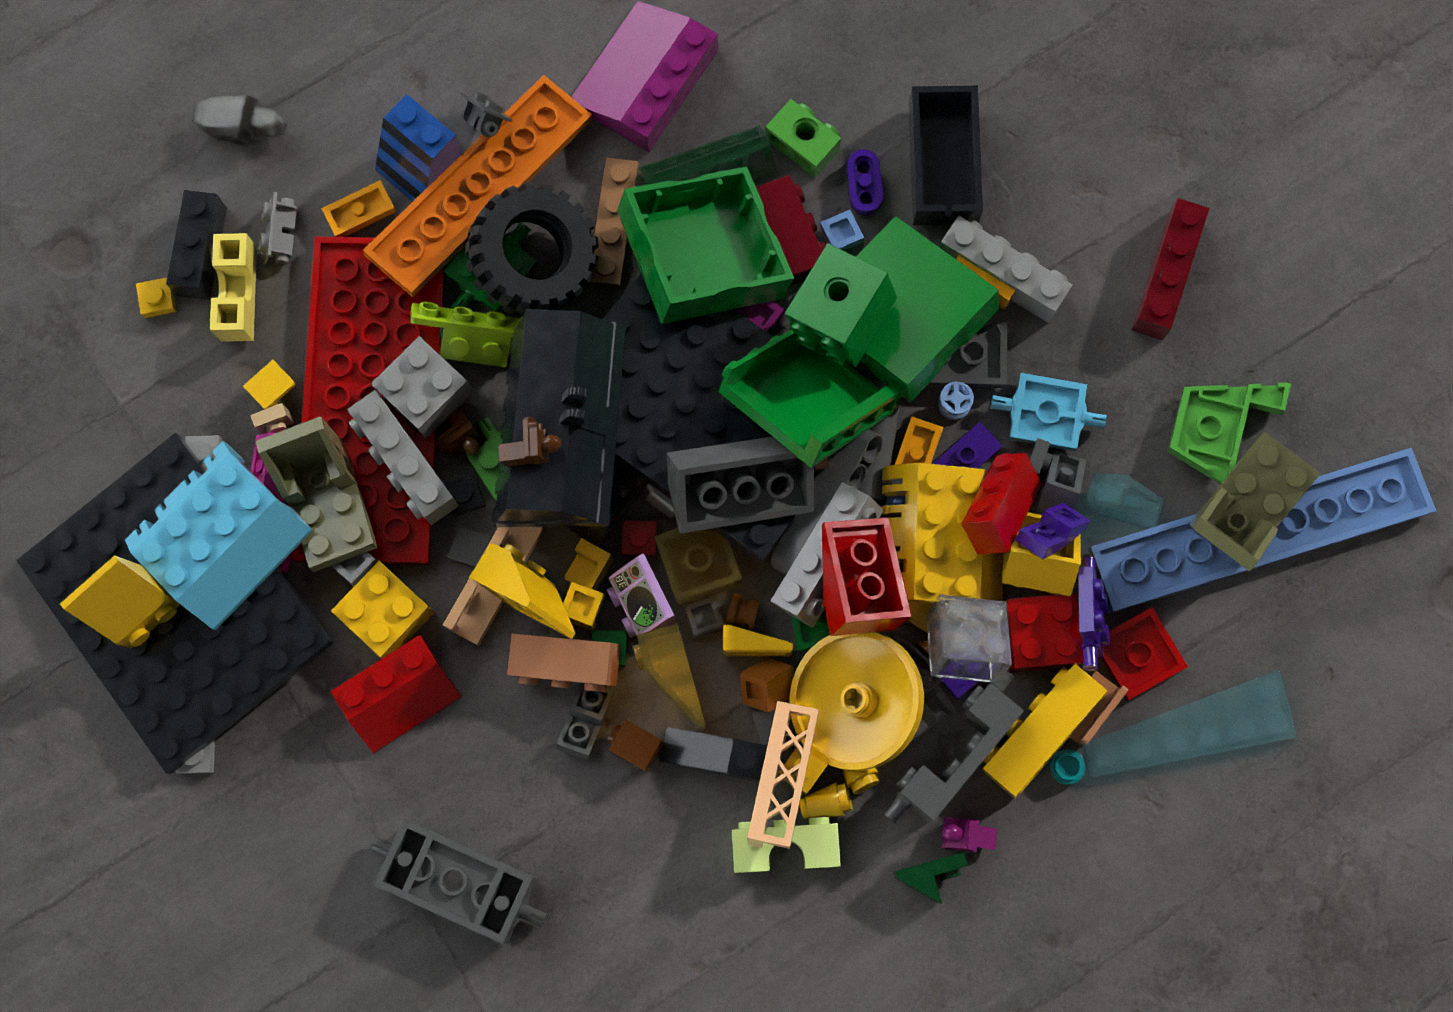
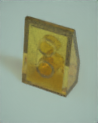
[633,624,707,733]

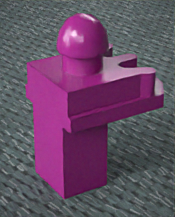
[942,817,997,852]

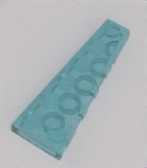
[1083,670,1297,778]

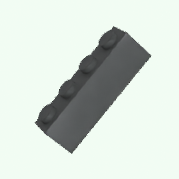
[667,437,814,533]

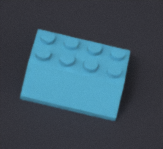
[125,441,313,630]

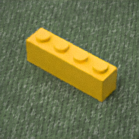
[983,664,1108,800]

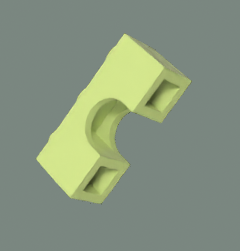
[732,817,841,873]

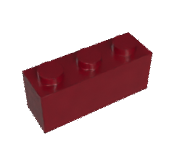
[756,175,826,286]

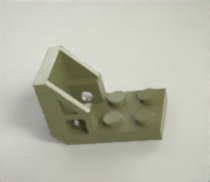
[255,416,378,572]
[1190,431,1321,571]

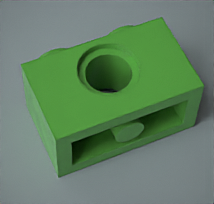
[765,99,841,179]

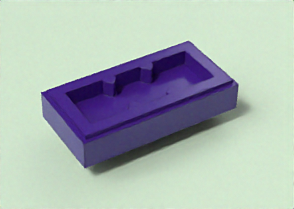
[933,422,1003,469]

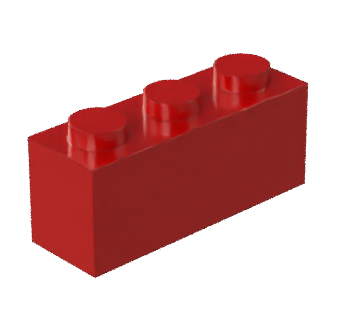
[961,453,1042,555]

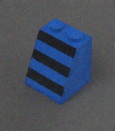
[375,94,463,202]

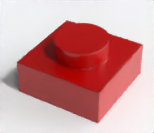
[621,521,657,557]

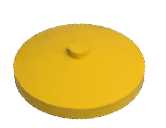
[789,632,924,771]

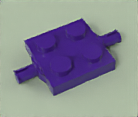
[1078,557,1110,671]

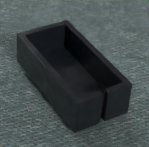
[909,85,983,225]

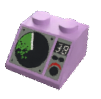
[606,553,677,643]

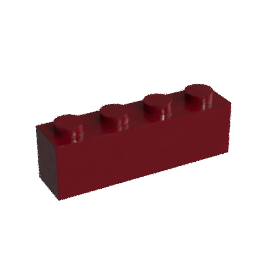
[1131,198,1210,340]

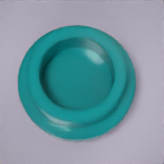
[1050,749,1085,785]

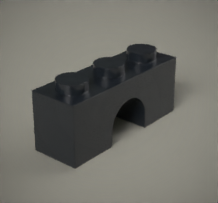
[166,190,227,300]

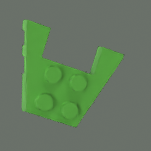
[1168,383,1291,484]

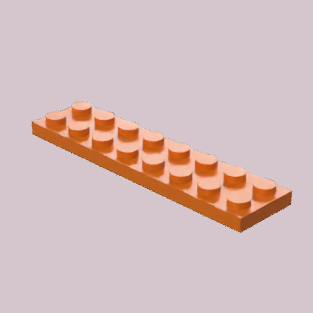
[363,75,592,298]

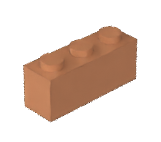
[507,634,621,692]

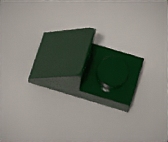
[893,852,968,904]

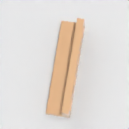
[443,527,545,646]
[747,701,819,849]

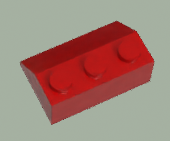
[330,635,462,753]

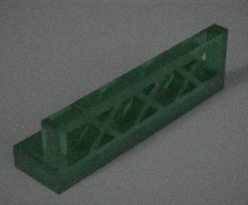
[638,125,777,185]

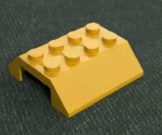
[881,463,1003,613]

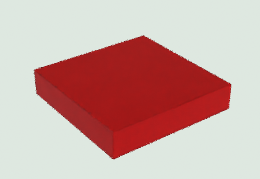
[1101,607,1188,701]

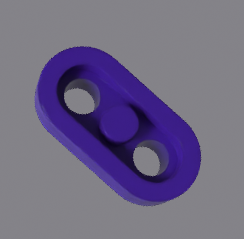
[846,149,883,216]

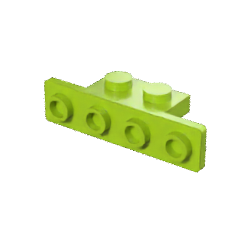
[411,302,522,367]

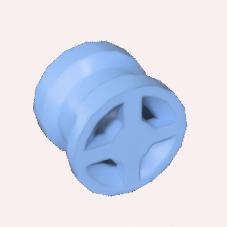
[937,381,974,420]

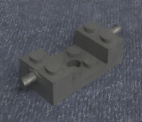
[883,669,1024,824]
[369,819,548,944]

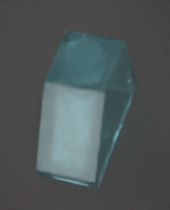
[1085,473,1164,529]

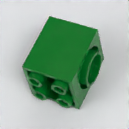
[785,243,897,367]

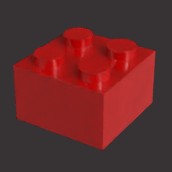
[1002,593,1084,673]

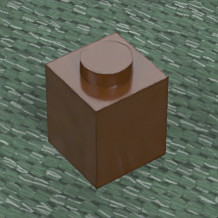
[607,719,663,773]

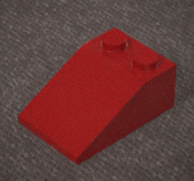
[822,517,911,636]

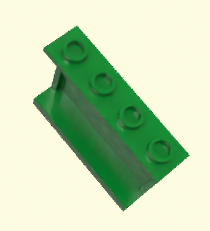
[719,329,904,468]

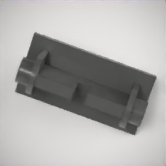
[460,91,513,137]

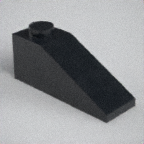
[659,727,767,783]

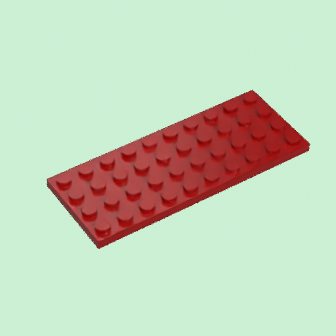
[292,236,446,565]

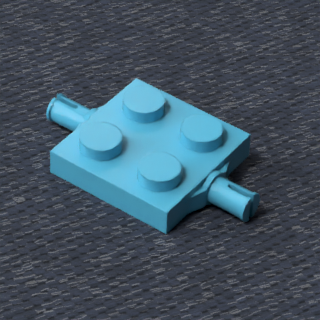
[990,373,1107,452]

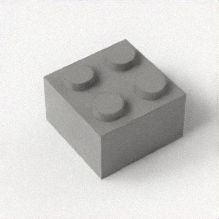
[371,336,473,439]

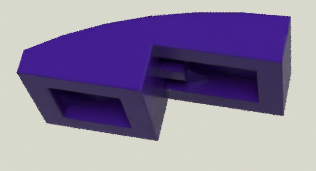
[1015,503,1091,559]

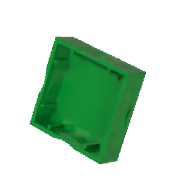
[617,166,794,324]
[856,216,999,403]

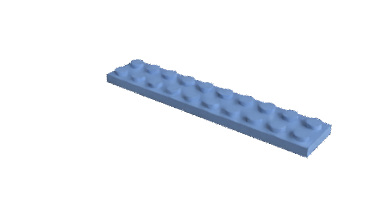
[1089,448,1436,613]

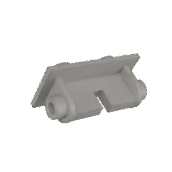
[258,192,297,265]

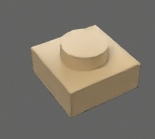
[250,403,294,434]

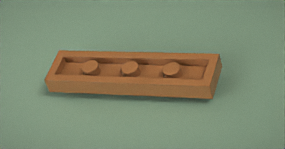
[588,158,639,289]

